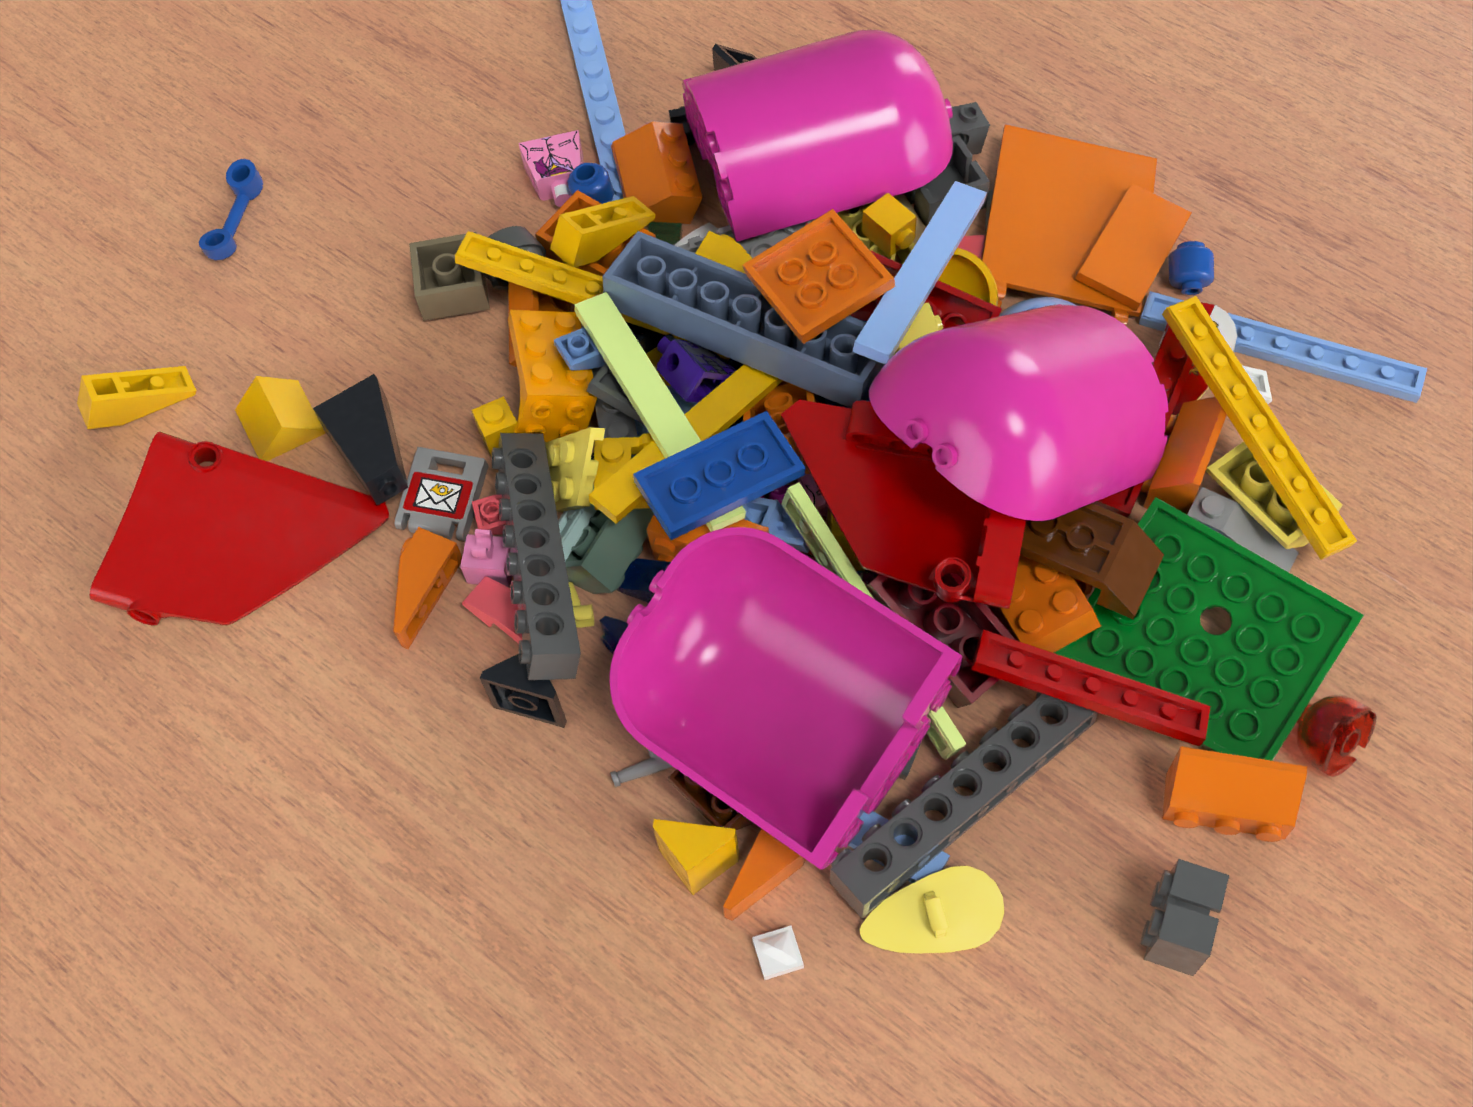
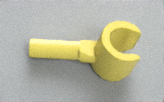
[569,582,595,628]

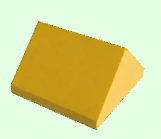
[235,376,326,461]
[652,819,739,895]

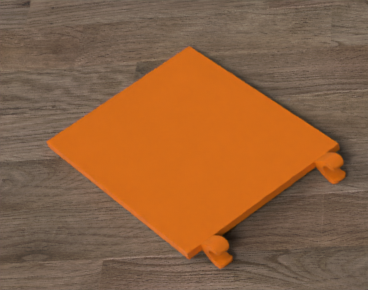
[982,124,1157,326]

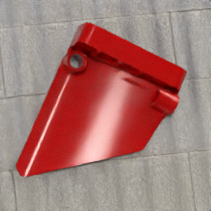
[89,432,389,626]

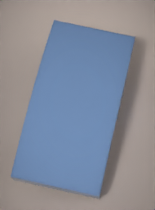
[554,327,606,370]

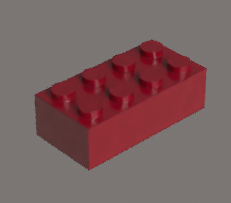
[865,573,1015,708]

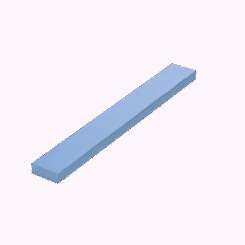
[852,181,987,364]
[1139,291,1427,403]

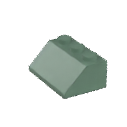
[565,508,654,594]

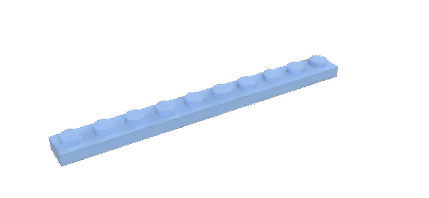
[560,0,626,201]

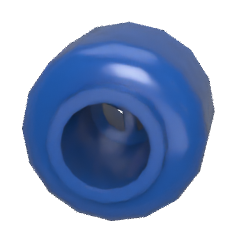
[567,163,614,204]
[1169,241,1214,295]

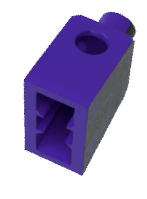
[657,334,737,403]

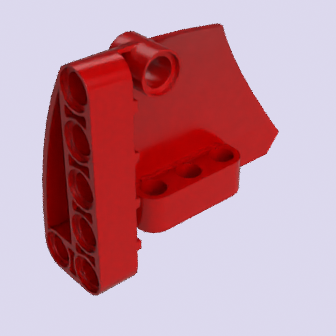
[781,399,1026,609]

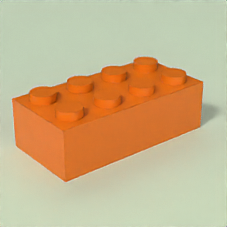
[1001,555,1101,653]

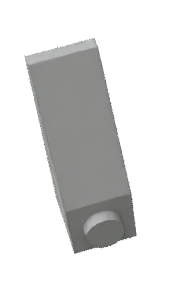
[1187,487,1299,572]

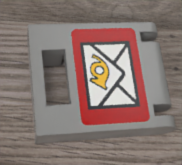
[394,447,489,541]

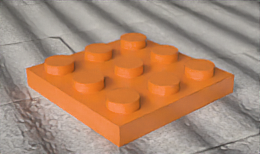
[743,209,895,344]

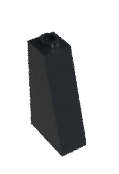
[313,374,409,506]

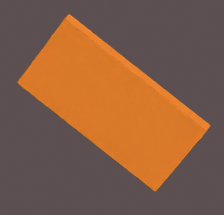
[1075,183,1192,311]

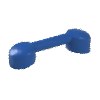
[198,159,263,260]

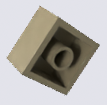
[409,232,490,321]

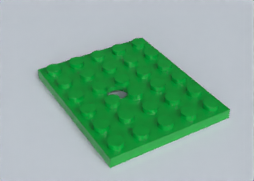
[1054,497,1364,761]

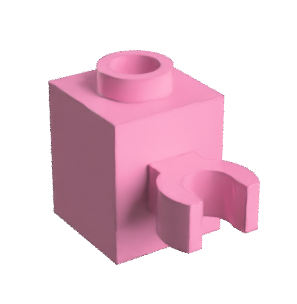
[460,529,512,587]

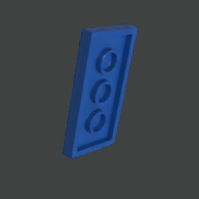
[633,411,806,540]

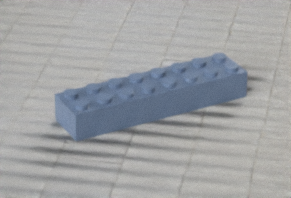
[602,231,885,409]

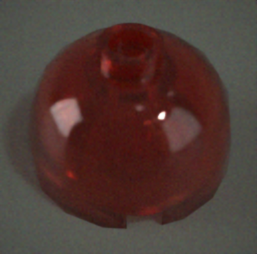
[1297,695,1377,777]

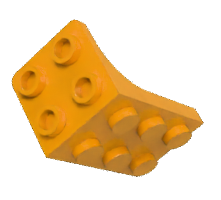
[508,310,597,442]

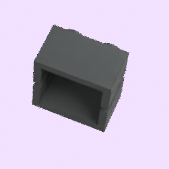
[904,135,990,227]
[1140,859,1229,976]

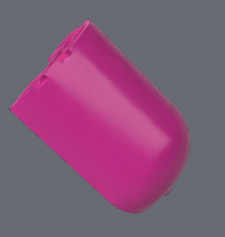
[682,30,953,242]
[869,304,1169,521]
[610,527,962,870]

